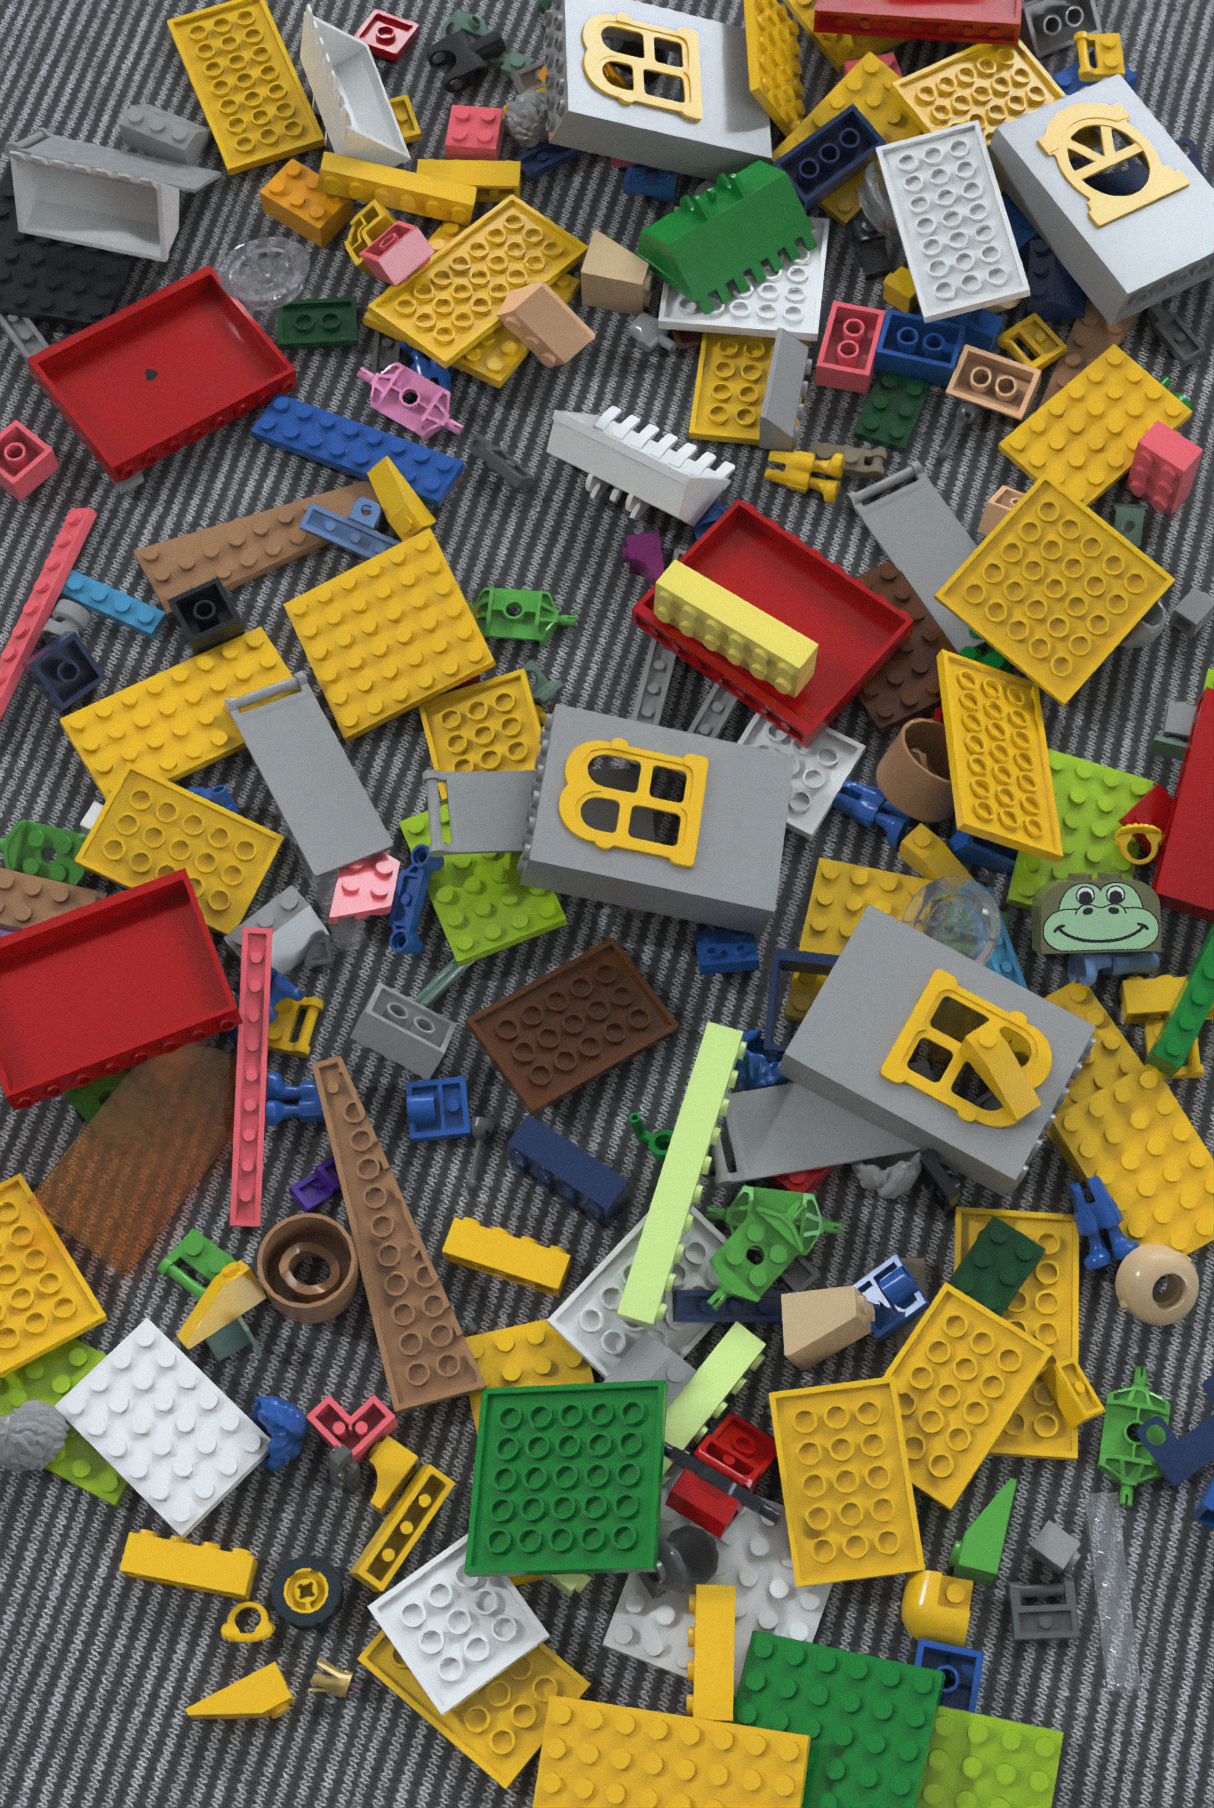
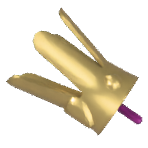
[308,1658,359,1698]

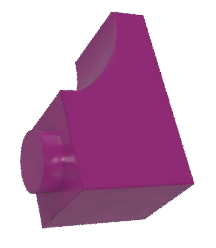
[622,532,664,587]

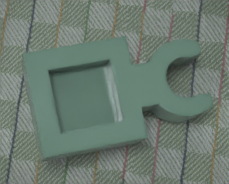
[487,50,535,79]

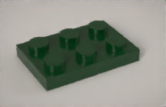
[278,297,358,350]
[853,369,931,454]
[948,1215,1046,1317]

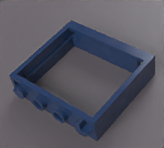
[762,948,840,1062]

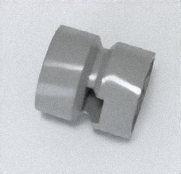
[41,599,91,644]

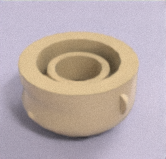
[1115,1243,1199,1326]

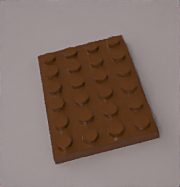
[854,561,959,735]
[465,938,680,1116]

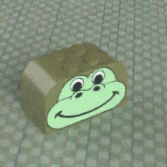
[1031,872,1161,954]

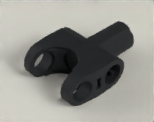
[426,30,506,93]

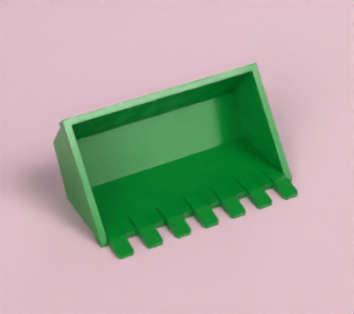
[635,160,817,315]

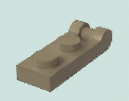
[811,441,887,480]

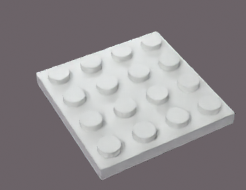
[737,713,866,840]
[367,1534,550,1717]

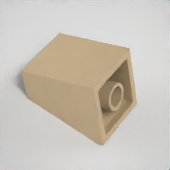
[581,230,653,316]
[781,1285,875,1371]

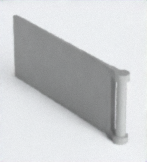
[4,127,221,193]
[845,460,986,655]
[223,671,393,877]
[422,768,656,857]
[710,1060,933,1188]

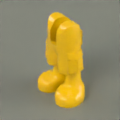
[764,451,845,504]

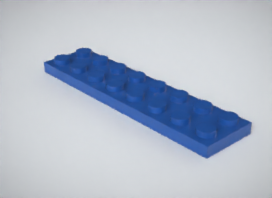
[250,393,465,507]

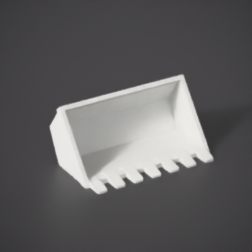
[300,4,411,168]
[9,150,180,262]
[546,406,735,527]

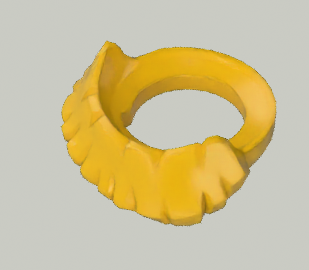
[1114,823,1164,865]
[220,1602,276,1643]

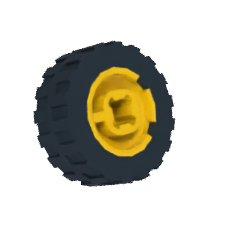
[271,1555,344,1631]

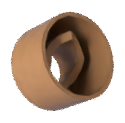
[876,718,955,823]
[257,1213,361,1324]

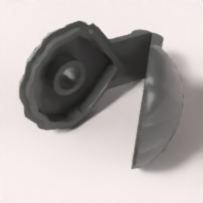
[638,1525,719,1599]

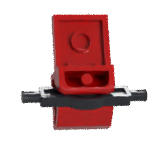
[664,1412,783,1538]

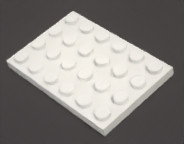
[546,1205,753,1379]
[54,1318,271,1539]

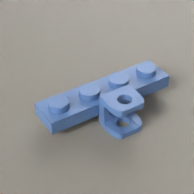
[299,497,401,560]

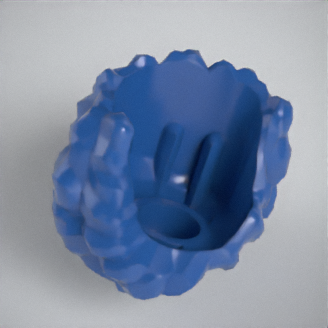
[734,1029,790,1091]
[248,1396,308,1472]

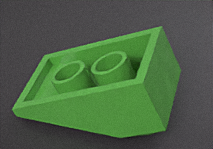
[948,1478,1017,1587]

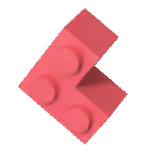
[306,1395,399,1464]

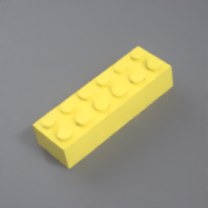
[653,559,819,698]

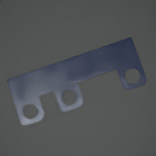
[1069,138,1207,196]
[1137,1374,1214,1487]

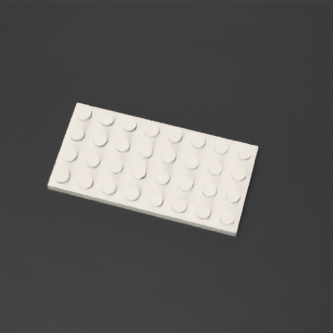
[876,120,1030,323]

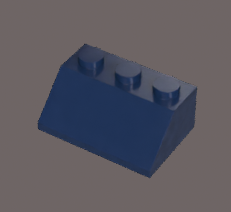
[1026,238,1086,322]

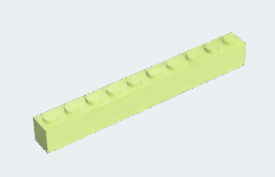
[617,1022,747,1329]
[542,1321,766,1598]

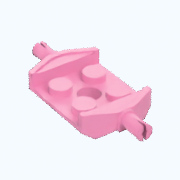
[357,362,465,441]

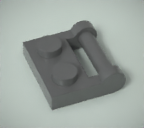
[1007,1579,1080,1642]

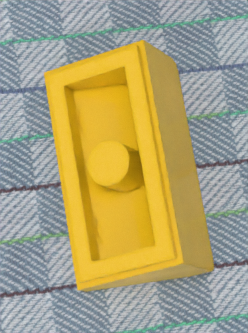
[1041,1356,1106,1428]

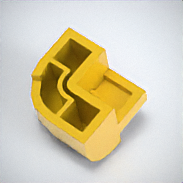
[344,199,398,277]
[901,1570,974,1648]

